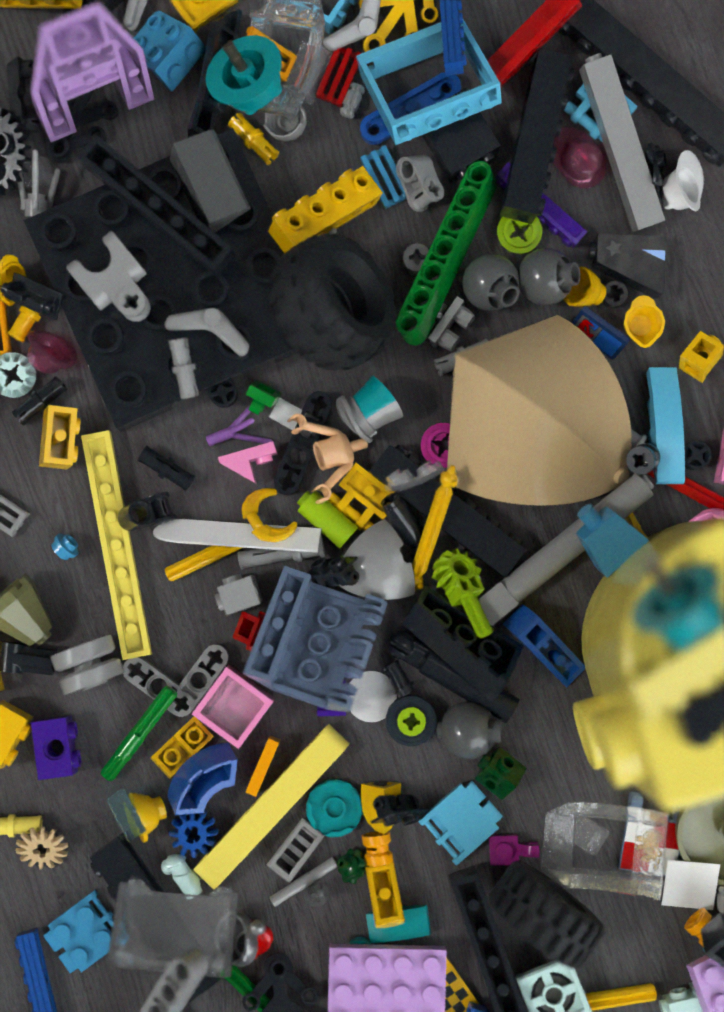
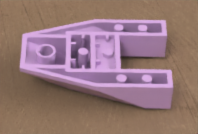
[31,3,154,142]

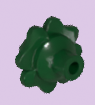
[337,848,366,884]

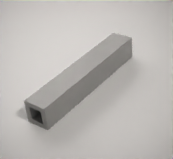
[579,53,665,232]

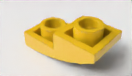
[150,716,214,779]

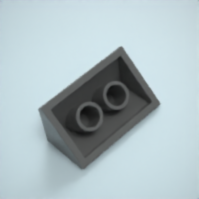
[170,130,251,233]

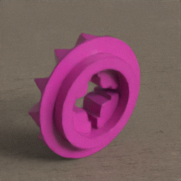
[421,423,450,468]

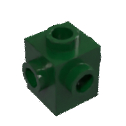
[475,747,527,800]

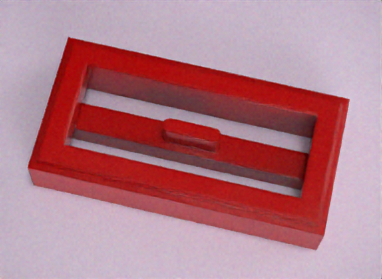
[316,47,362,107]

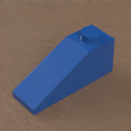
[503,603,585,687]

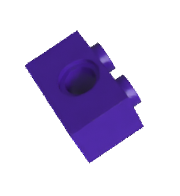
[31,715,82,780]

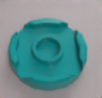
[306,779,363,837]

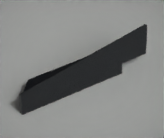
[187,9,242,138]

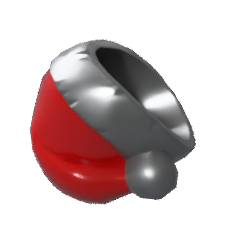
[215,912,273,967]

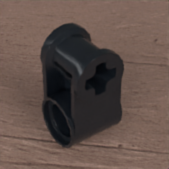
[118,491,177,531]

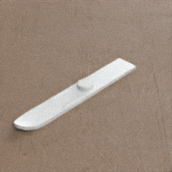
[153,519,321,553]

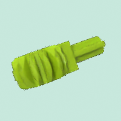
[431,548,493,638]

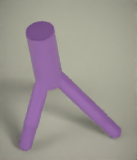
[206,406,272,446]

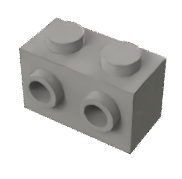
[215,574,264,615]

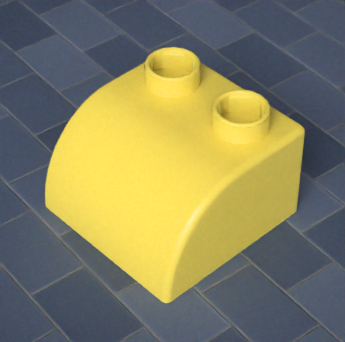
[573,517,724,811]

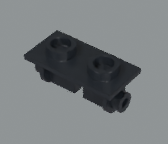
[1,272,63,320]
[307,556,360,587]
[371,794,429,827]

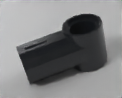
[0,641,57,676]

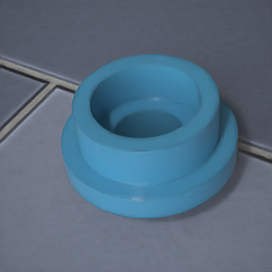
[51,533,78,560]

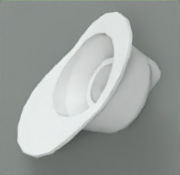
[662,150,704,211]

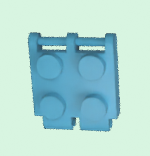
[418,781,503,865]

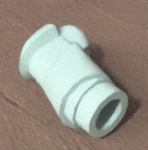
[161,854,203,899]

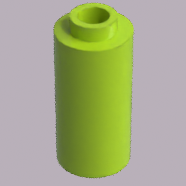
[297,490,359,549]

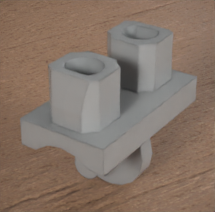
[428,296,475,352]

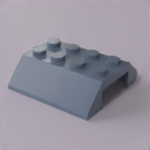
[243,566,388,712]

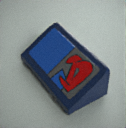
[571,306,630,360]

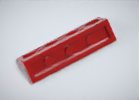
[487,0,582,89]

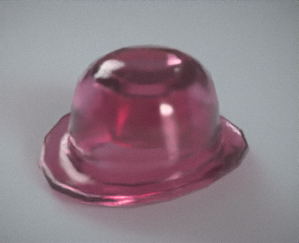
[27,330,77,374]

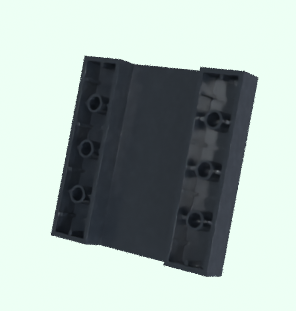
[24,128,299,432]

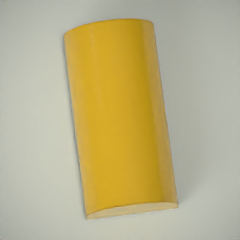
[365,862,405,928]

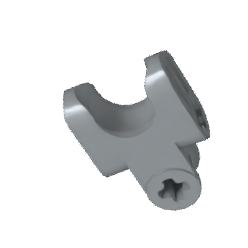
[67,231,151,322]

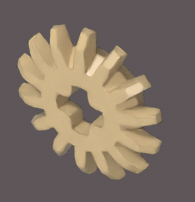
[16,827,68,869]

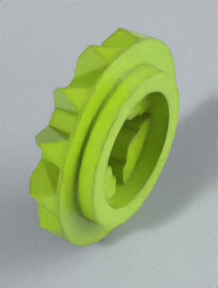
[497,217,542,255]

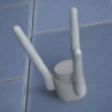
[17,149,60,217]

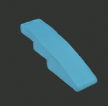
[646,367,685,484]

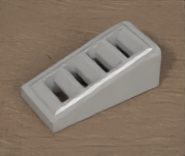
[266,818,325,883]

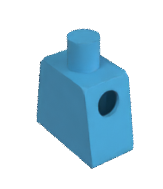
[576,504,649,578]

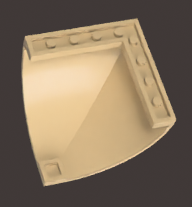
[447,315,632,505]

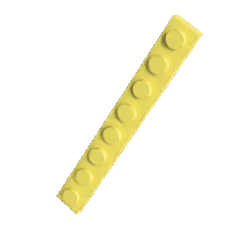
[81,430,152,660]

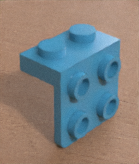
[133,11,206,92]

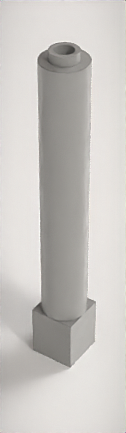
[478,474,654,626]

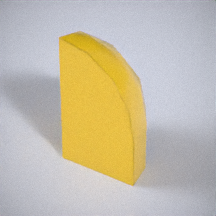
[361,782,401,834]

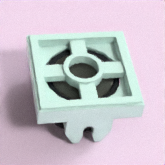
[515,960,592,1012]

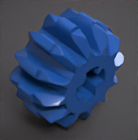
[169,809,219,858]

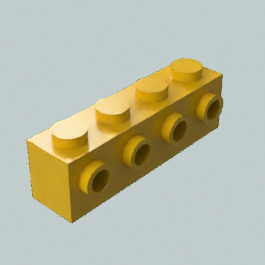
[268,166,383,253]

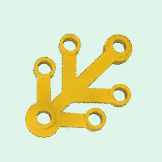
[359,0,438,52]

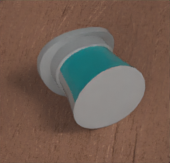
[336,375,403,443]

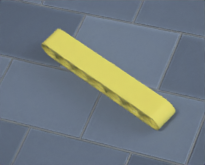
[193,724,350,889]

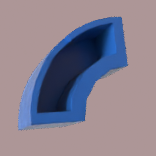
[167,743,237,815]

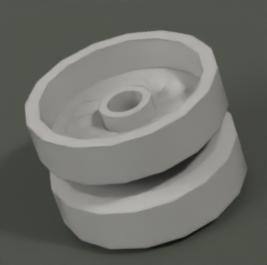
[50,634,125,695]

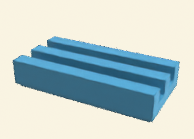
[360,145,407,209]

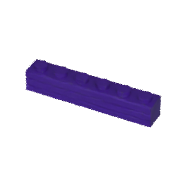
[495,162,587,248]

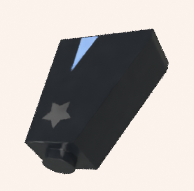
[588,233,666,299]

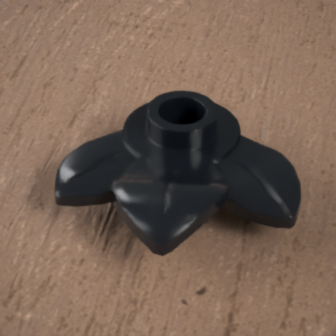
[645,143,667,199]

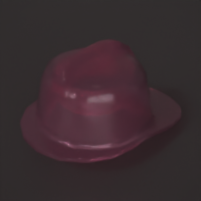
[553,127,606,189]

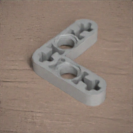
[123,644,229,717]

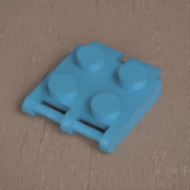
[43,890,129,973]

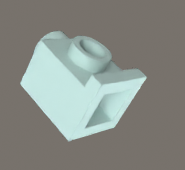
[659,983,703,1012]

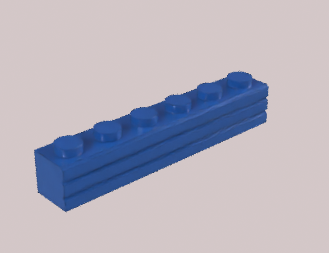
[440,0,467,76]
[15,928,57,1012]

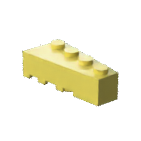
[617,616,724,725]

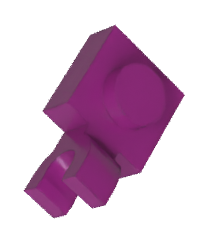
[489,834,540,866]

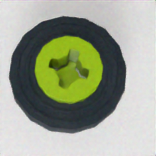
[386,695,437,747]

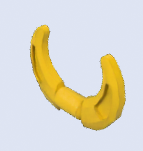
[241,488,297,542]

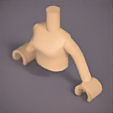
[287,414,368,504]

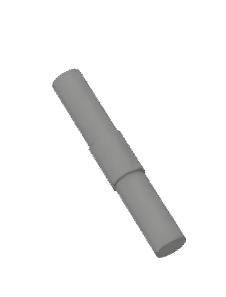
[269,856,337,907]

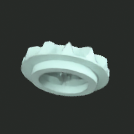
[0,352,36,398]

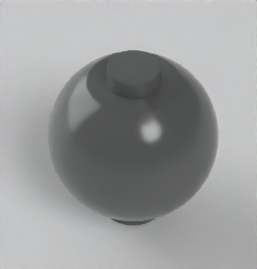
[518,248,581,306]
[462,254,519,311]
[437,702,503,760]

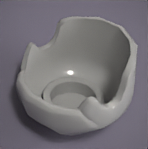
[263,97,307,142]

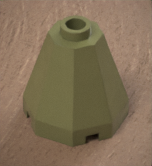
[0,573,53,646]

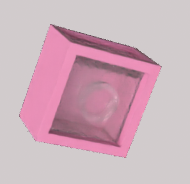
[192,665,275,749]

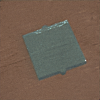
[106,788,146,842]

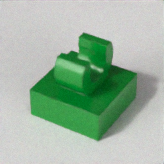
[246,380,282,415]

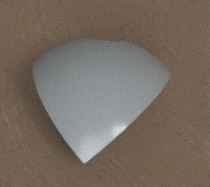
[338,519,415,600]

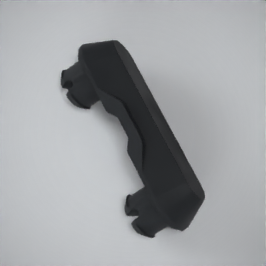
[7,56,40,135]

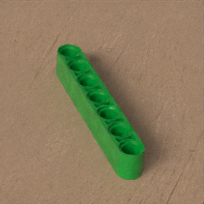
[396,161,497,346]

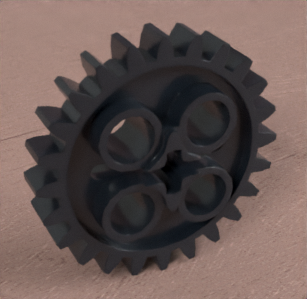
[0,107,32,196]

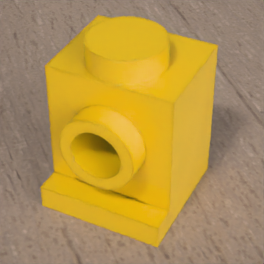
[679,331,724,383]

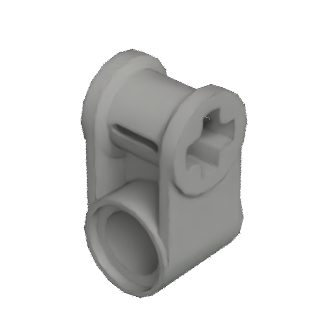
[396,155,444,212]

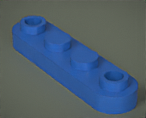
[360,72,461,145]

